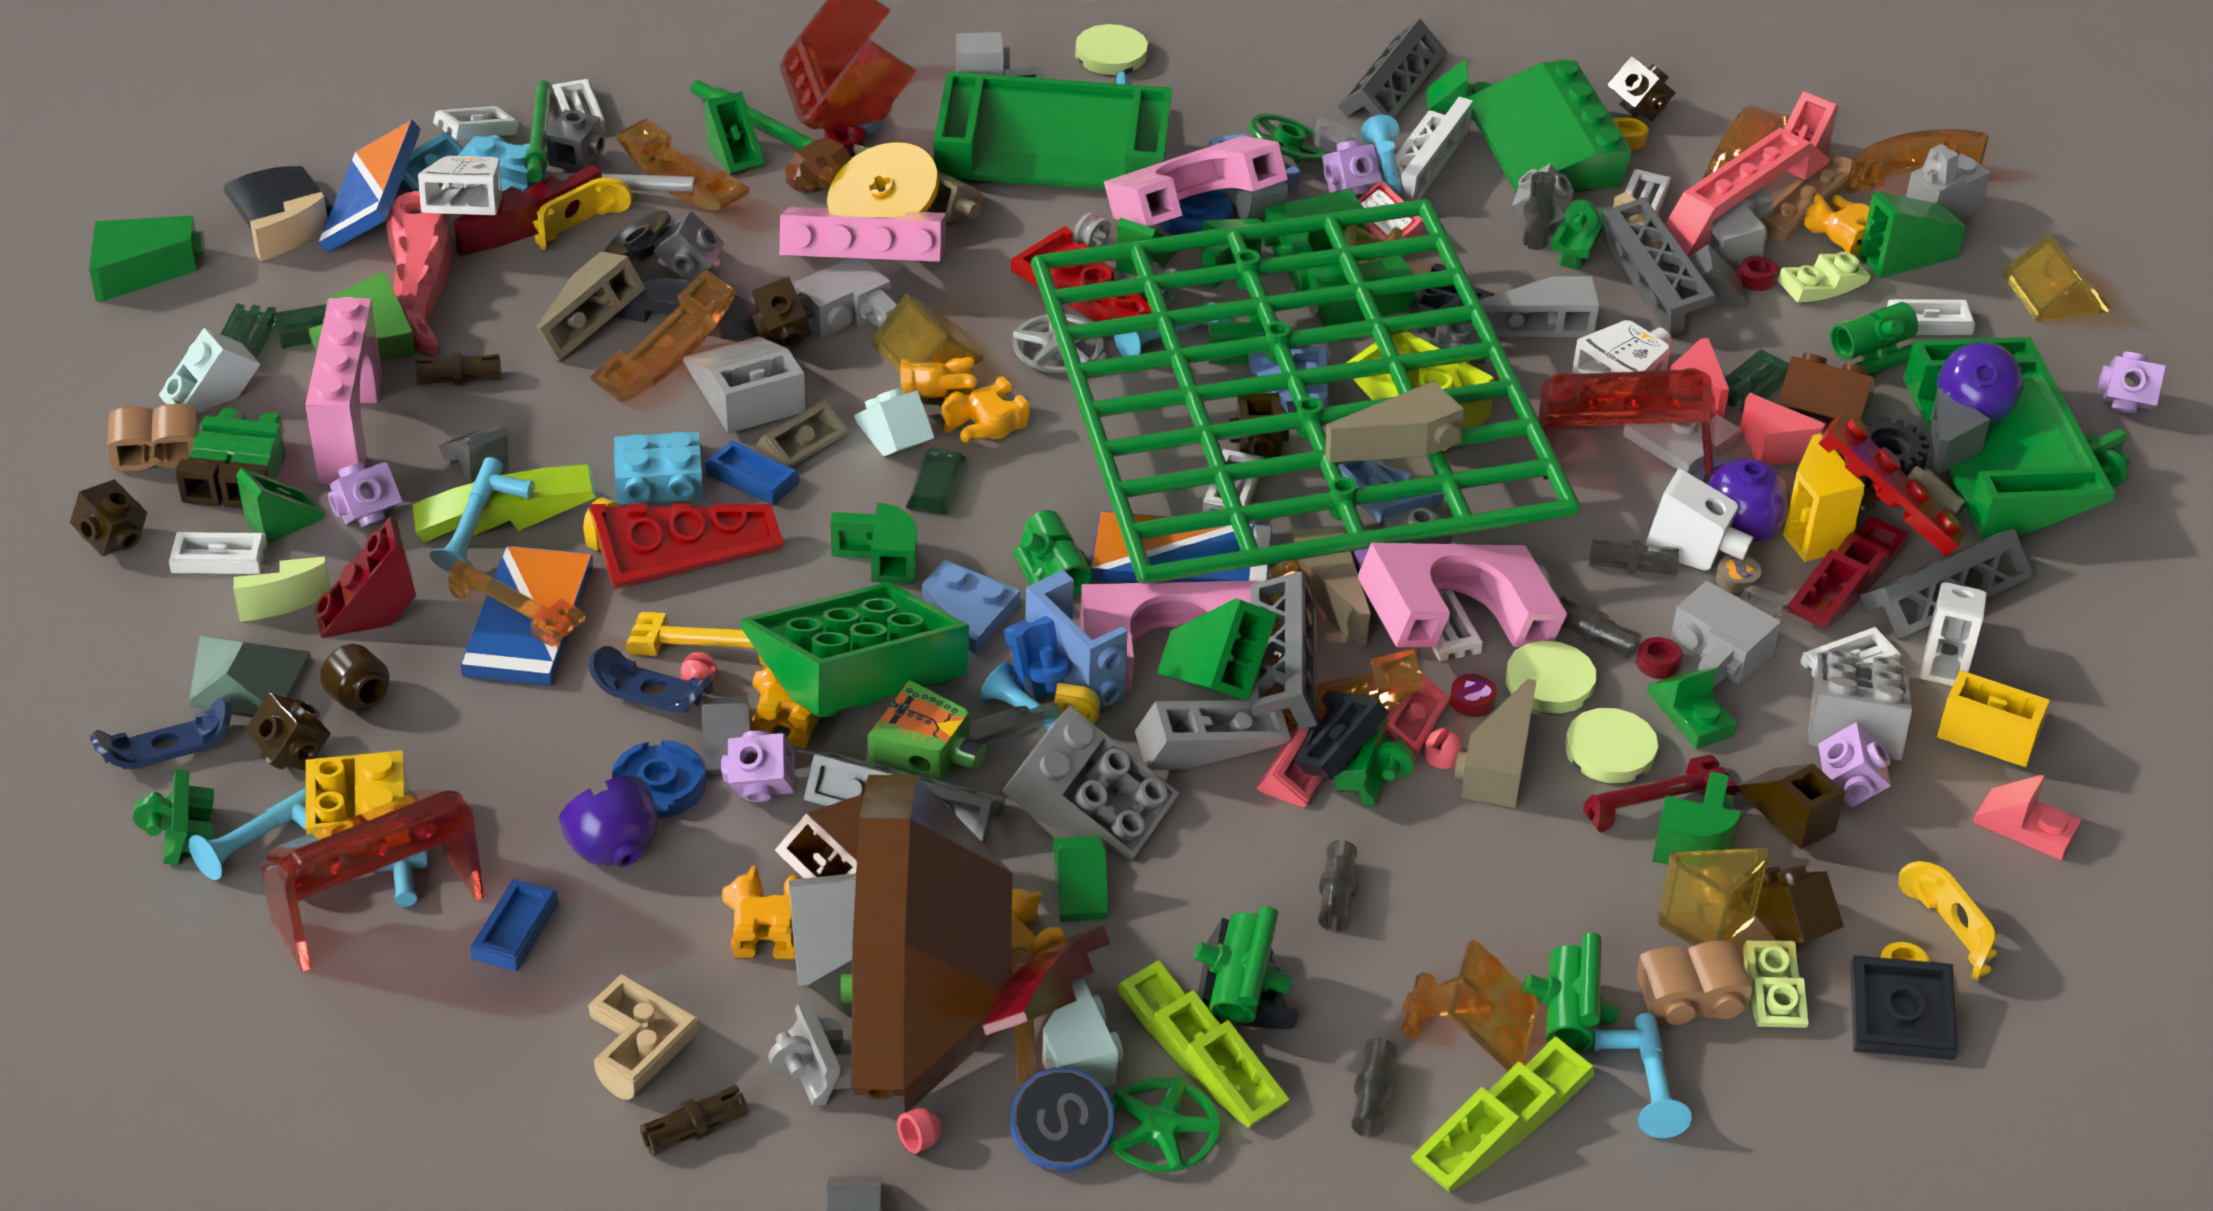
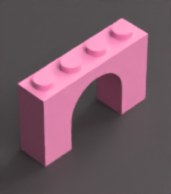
[1104,136,1288,227]
[779,207,946,262]
[305,297,383,484]
[1357,543,1567,647]
[1081,580,1269,690]

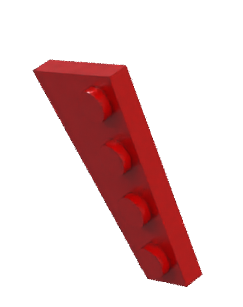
[1011,225,1152,322]
[1818,412,1963,557]
[589,504,784,590]

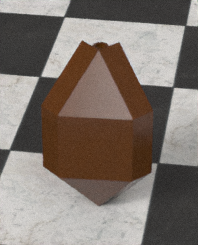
[851,775,1013,1112]

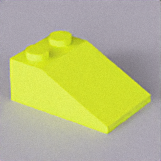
[1346,331,1494,452]

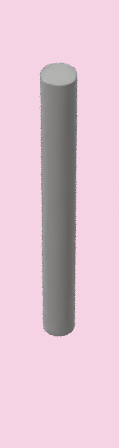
[545,172,698,192]

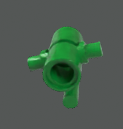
[1830,302,1919,375]
[1013,510,1093,597]
[1193,906,1292,1024]
[1522,933,1619,1053]

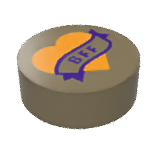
[1716,555,1762,595]

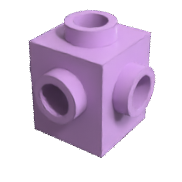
[1322,139,1382,195]
[2098,352,2166,413]
[328,461,403,528]
[1818,722,1891,808]
[721,731,795,802]

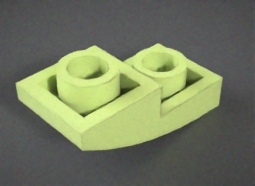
[1777,252,1871,303]
[233,557,331,622]
[1743,940,1809,1028]

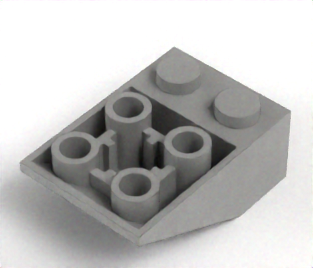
[683,337,806,433]
[1808,649,1912,761]
[1002,706,1179,860]

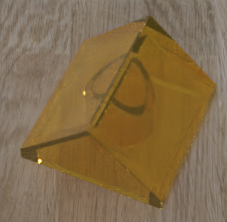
[2003,233,2110,322]
[872,293,983,373]
[1657,848,1769,946]

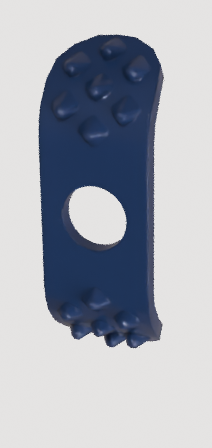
[589,646,716,713]
[90,698,232,769]

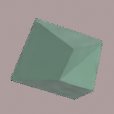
[189,636,311,716]

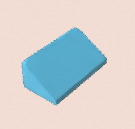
[399,132,463,192]

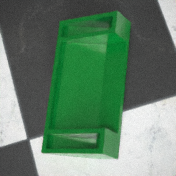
[933,71,1172,190]
[1903,337,2116,538]

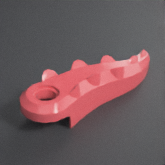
[386,191,453,356]

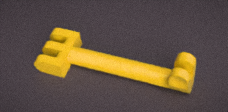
[625,612,768,668]

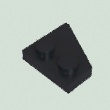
[1295,690,1389,780]

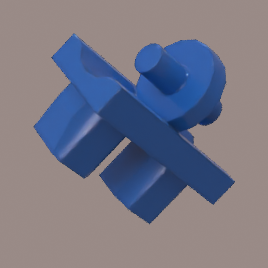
[1004,616,1069,702]

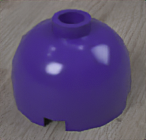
[1937,341,2023,426]
[1708,459,1790,542]
[559,775,658,867]

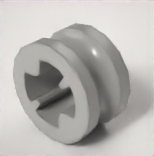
[1074,212,1111,247]

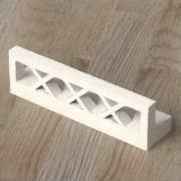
[1371,97,1473,202]

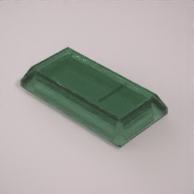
[906,448,966,515]

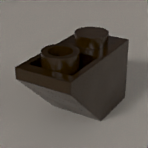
[1738,763,1846,849]
[1736,865,1844,943]

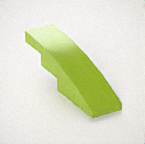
[412,464,596,543]
[1116,960,1290,1129]
[1411,1036,1595,1193]

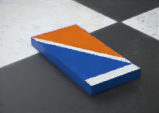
[318,119,421,252]
[1090,511,1272,583]
[460,545,593,686]

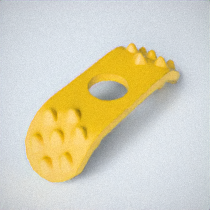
[533,178,633,251]
[1898,861,1999,982]

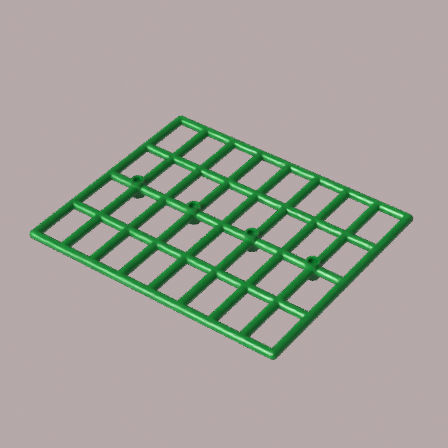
[1031,199,1581,584]

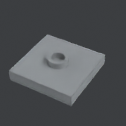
[1623,390,1742,474]

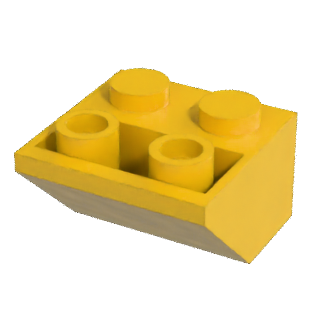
[1783,433,1865,562]
[1937,670,2051,767]
[306,750,411,854]

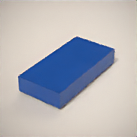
[705,440,799,506]
[470,879,559,971]

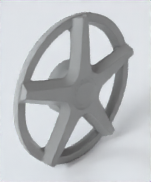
[1013,314,1104,373]

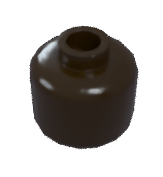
[320,643,390,712]

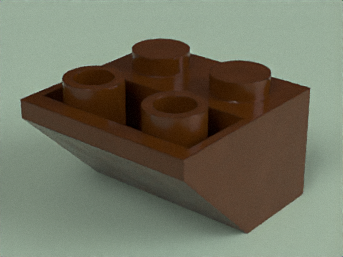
[1778,353,1875,422]
[775,794,864,878]

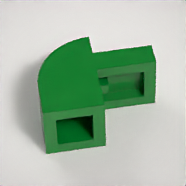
[830,503,917,584]
[1652,772,1741,869]

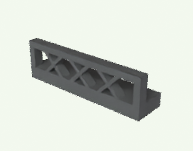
[1338,18,1447,118]
[1602,197,1715,338]
[1859,529,2034,639]
[1250,571,1318,730]
[804,752,1006,845]

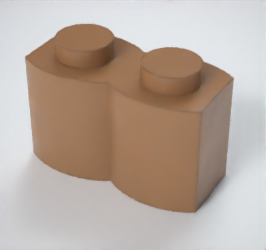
[107,403,200,471]
[1636,941,1753,1025]

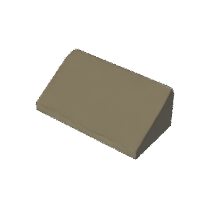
[754,399,849,468]

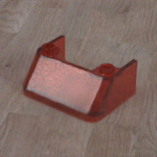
[780,0,917,130]
[1538,368,1716,480]
[261,788,485,972]

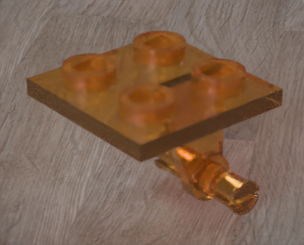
[1401,939,1539,1071]

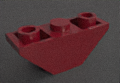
[315,517,416,638]

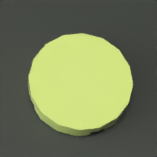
[1075,24,1148,76]
[1506,640,1596,714]
[1565,708,1658,783]

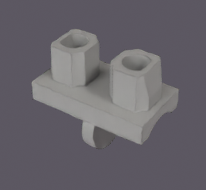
[768,1003,852,1106]

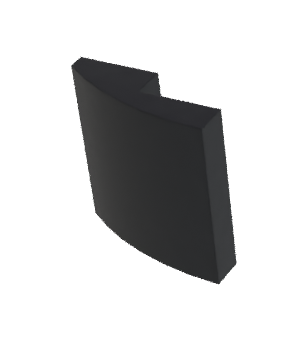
[223,166,332,228]

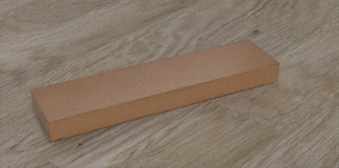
[1760,151,1863,244]

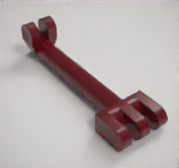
[1583,755,1739,832]

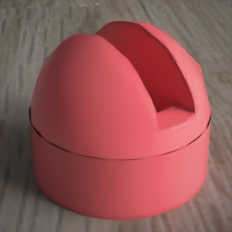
[681,652,718,687]
[1424,728,1462,769]
[897,1108,943,1153]

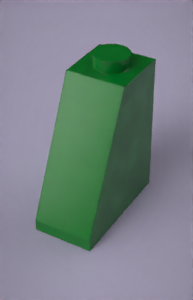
[1859,192,1966,278]
[89,215,205,301]
[1157,598,1277,701]

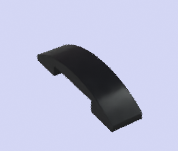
[614,278,765,342]

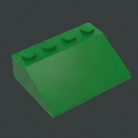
[1466,60,1632,193]
[740,582,969,717]

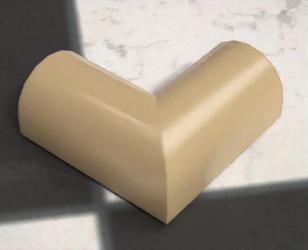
[588,974,700,1100]

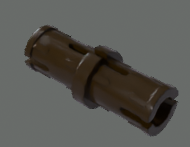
[415,352,502,386]
[640,1084,748,1156]

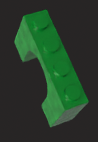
[1262,189,1415,326]

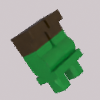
[175,408,286,509]

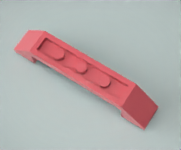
[1660,127,1829,257]

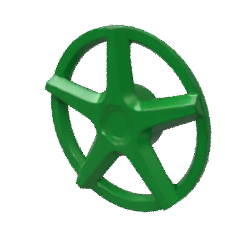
[1249,114,1329,164]
[1108,1076,1220,1173]

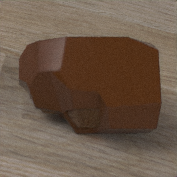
[785,137,852,192]

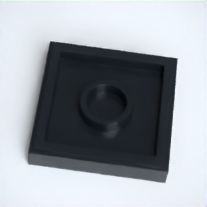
[1850,955,1958,1060]

